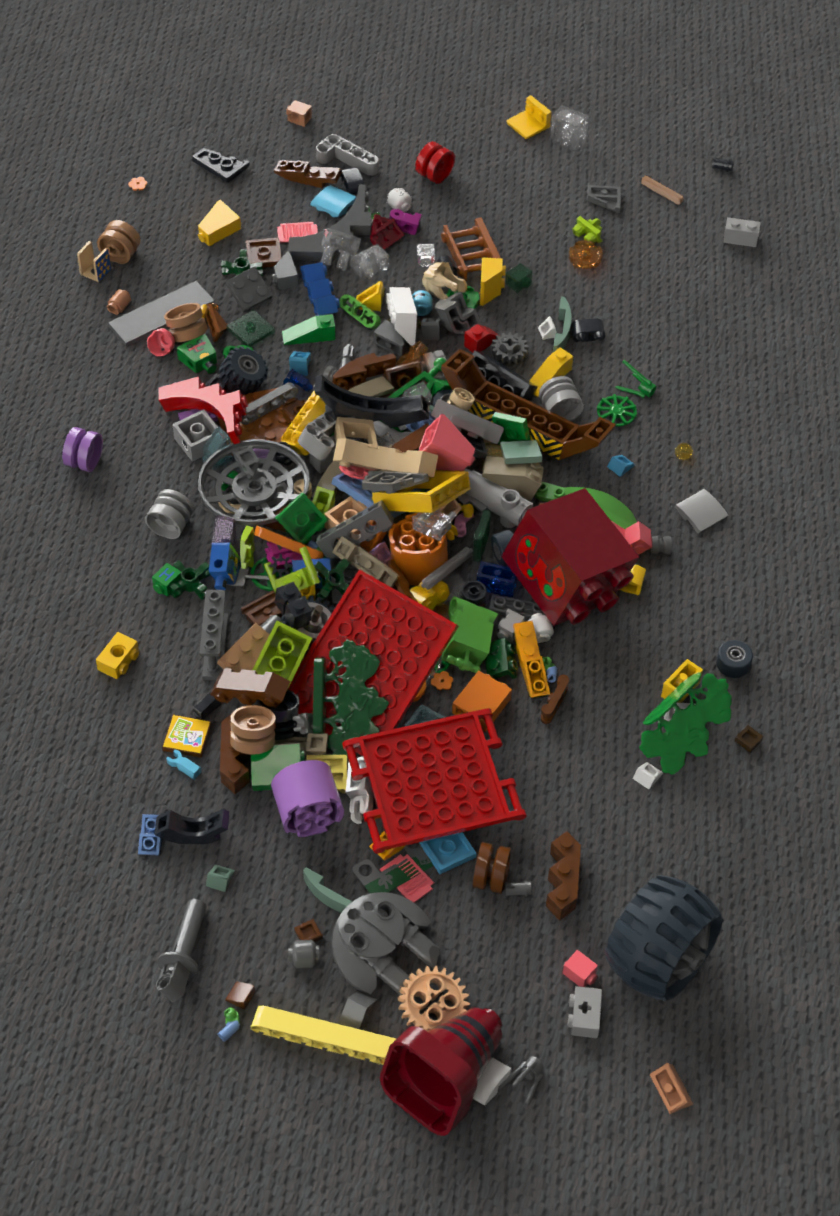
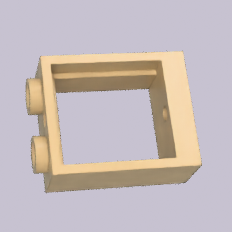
[334,417,378,448]

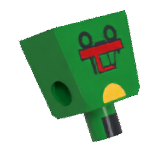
[177,334,217,374]

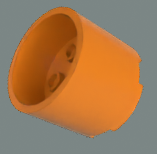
[389,513,448,586]

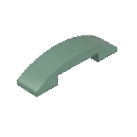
[553,297,571,352]
[303,867,352,913]

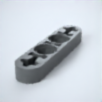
[241,382,299,425]

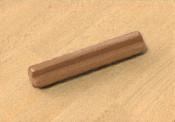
[641,176,684,205]

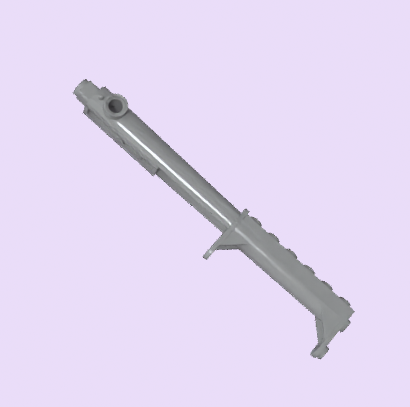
[348,416,533,528]

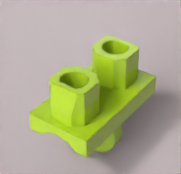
[573,216,602,246]

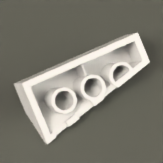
[386,287,417,346]

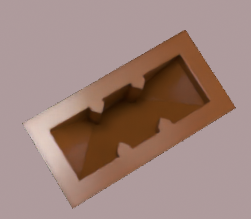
[205,304,228,342]

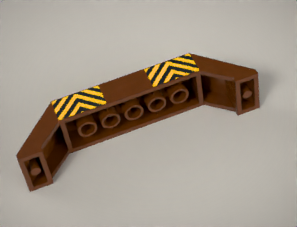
[441,349,616,460]

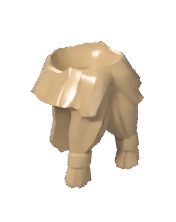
[422,262,468,300]

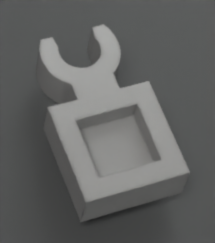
[293,713,313,734]

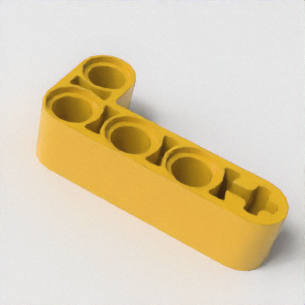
[281,391,326,456]

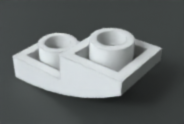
[473,1058,511,1105]

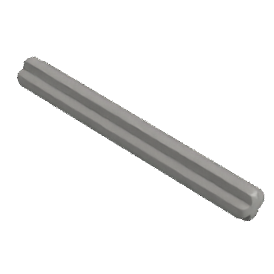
[421,547,473,590]

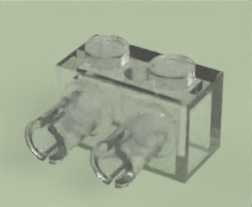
[320,228,361,271]

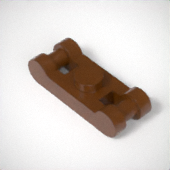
[540,675,569,724]

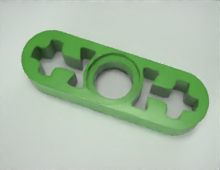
[339,294,380,329]

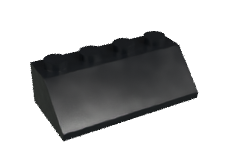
[472,351,538,401]

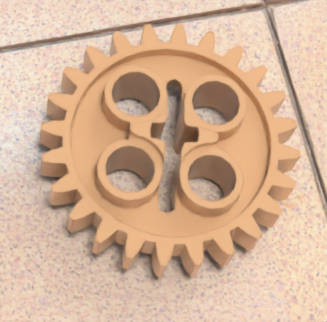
[398,966,470,1032]

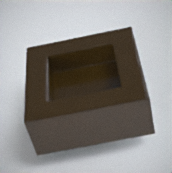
[735,725,764,753]

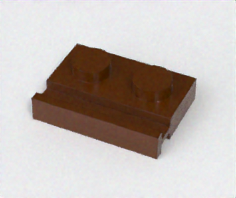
[241,591,283,626]

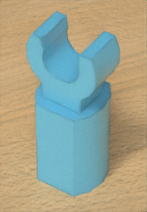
[167,750,202,780]

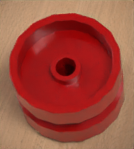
[415,141,455,184]

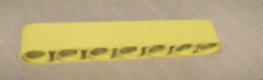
[251,1006,396,1065]

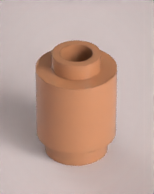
[107,290,131,315]

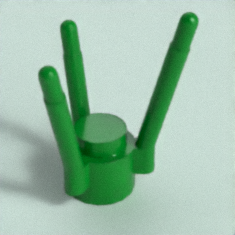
[615,360,657,398]

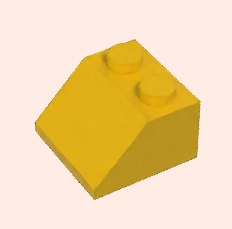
[480,258,506,306]

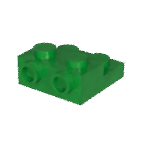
[275,492,328,544]

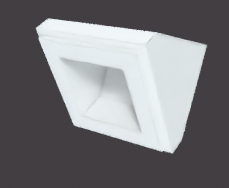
[538,316,557,340]

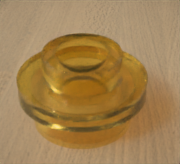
[675,443,693,460]

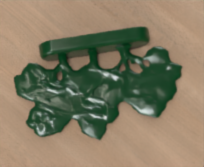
[313,639,389,755]

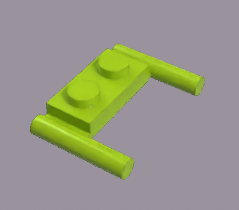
[264,546,320,594]

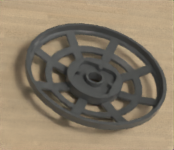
[198,439,310,526]

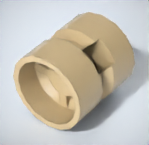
[447,388,475,412]

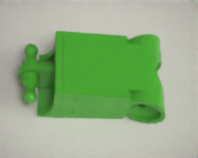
[441,596,498,673]

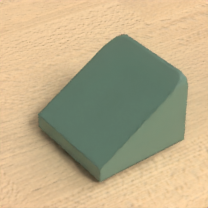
[206,865,234,892]

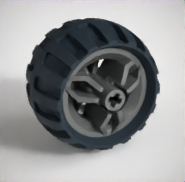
[605,875,724,1001]

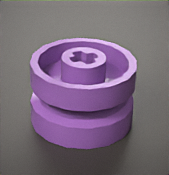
[62,427,103,472]

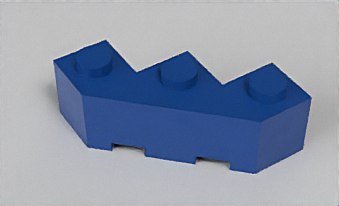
[300,262,340,316]

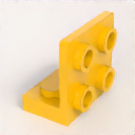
[507,96,552,139]

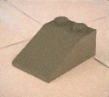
[482,456,543,501]

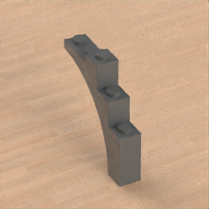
[288,185,373,261]

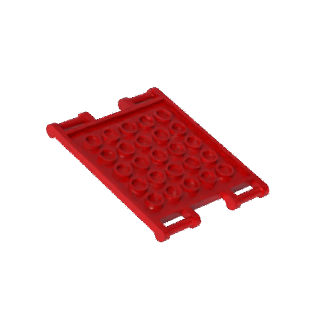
[342,708,527,854]

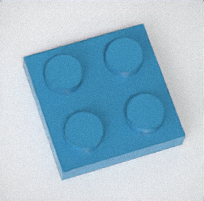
[419,832,476,874]

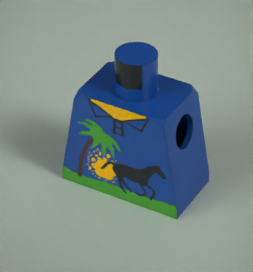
[209,543,241,590]

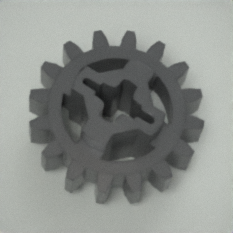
[491,332,529,365]

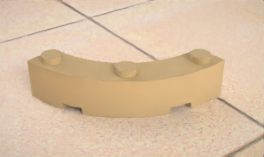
[333,438,438,477]

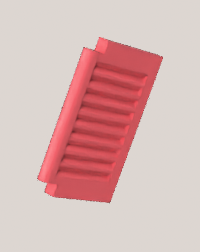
[277,222,318,243]
[380,854,434,903]

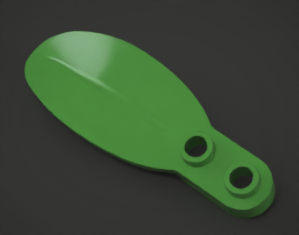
[534,482,637,529]

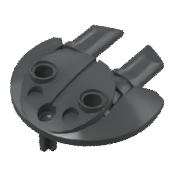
[332,892,439,996]

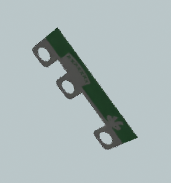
[352,844,434,894]

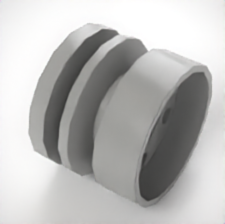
[539,376,584,421]
[145,489,194,539]

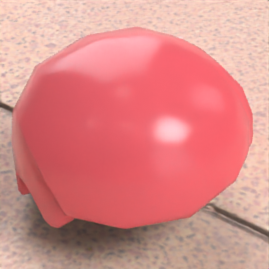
[147,329,175,356]

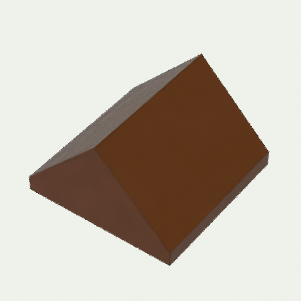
[383,361,423,398]

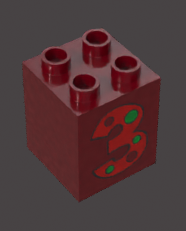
[501,488,639,626]

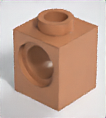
[286,100,312,127]

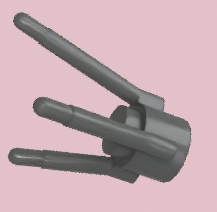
[498,1056,544,1105]

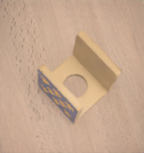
[77,241,111,282]

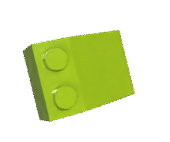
[253,621,312,690]

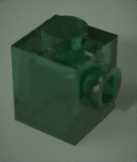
[505,263,532,293]

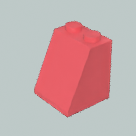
[418,414,475,471]

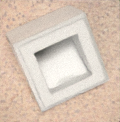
[633,762,663,789]

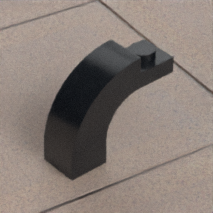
[155,808,229,844]

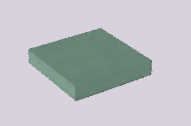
[500,440,542,464]

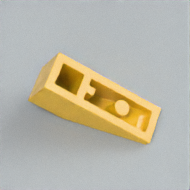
[530,347,573,398]

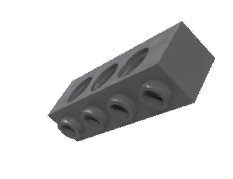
[316,500,394,560]

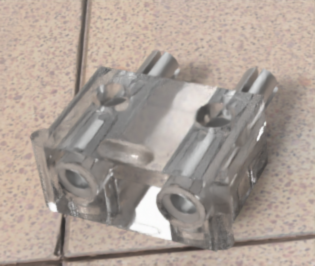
[412,508,456,541]

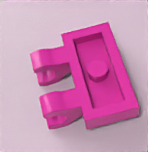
[265,537,303,570]

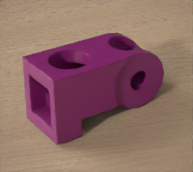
[389,209,422,235]

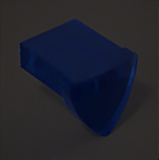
[282,369,313,392]

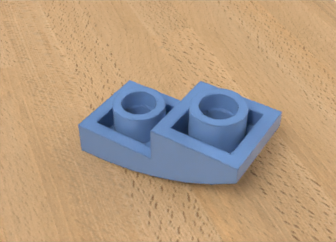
[138,814,162,855]

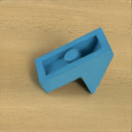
[289,351,311,376]

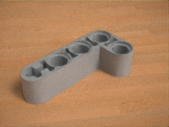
[316,134,378,176]
[298,412,336,460]

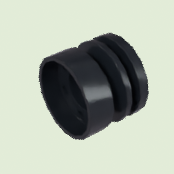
[257,690,300,740]

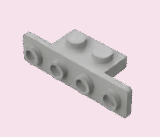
[431,399,504,444]

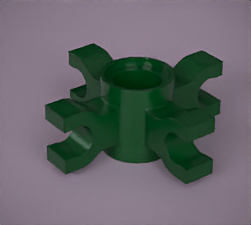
[221,250,263,276]
[314,558,350,601]
[169,560,210,600]

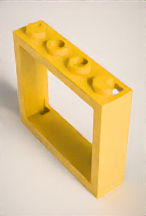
[372,470,471,513]

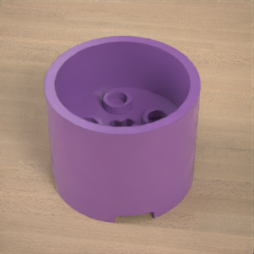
[271,760,344,837]

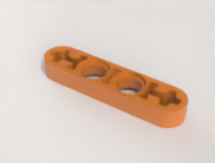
[253,526,325,559]

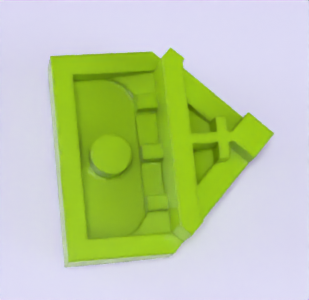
[240,525,255,569]

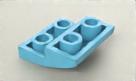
[311,185,356,217]

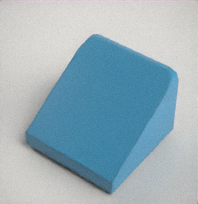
[607,455,635,477]

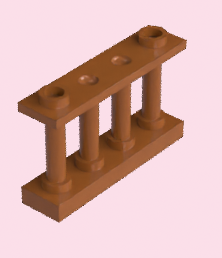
[441,218,503,281]

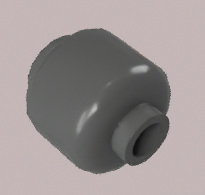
[288,940,319,969]

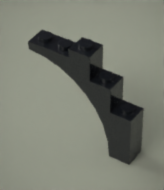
[314,375,430,428]

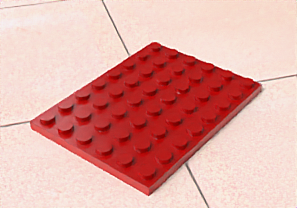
[288,569,459,755]

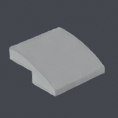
[675,489,728,533]

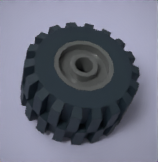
[219,346,268,395]

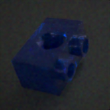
[476,561,517,597]

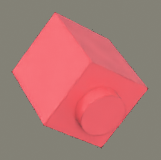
[562,950,598,987]

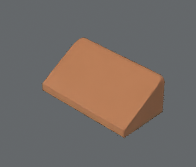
[650,1063,693,1114]

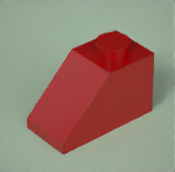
[464,324,499,353]

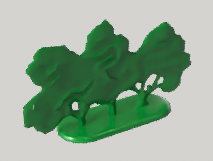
[639,672,732,774]

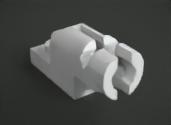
[346,757,373,824]

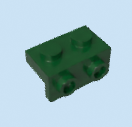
[485,637,518,679]

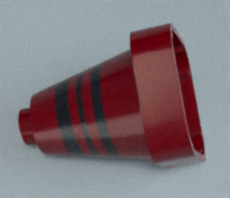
[380,1008,502,1136]

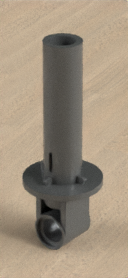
[156,899,207,1002]

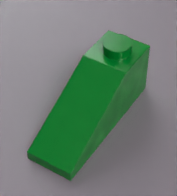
[282,314,335,345]

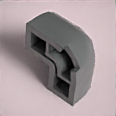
[435,292,481,334]

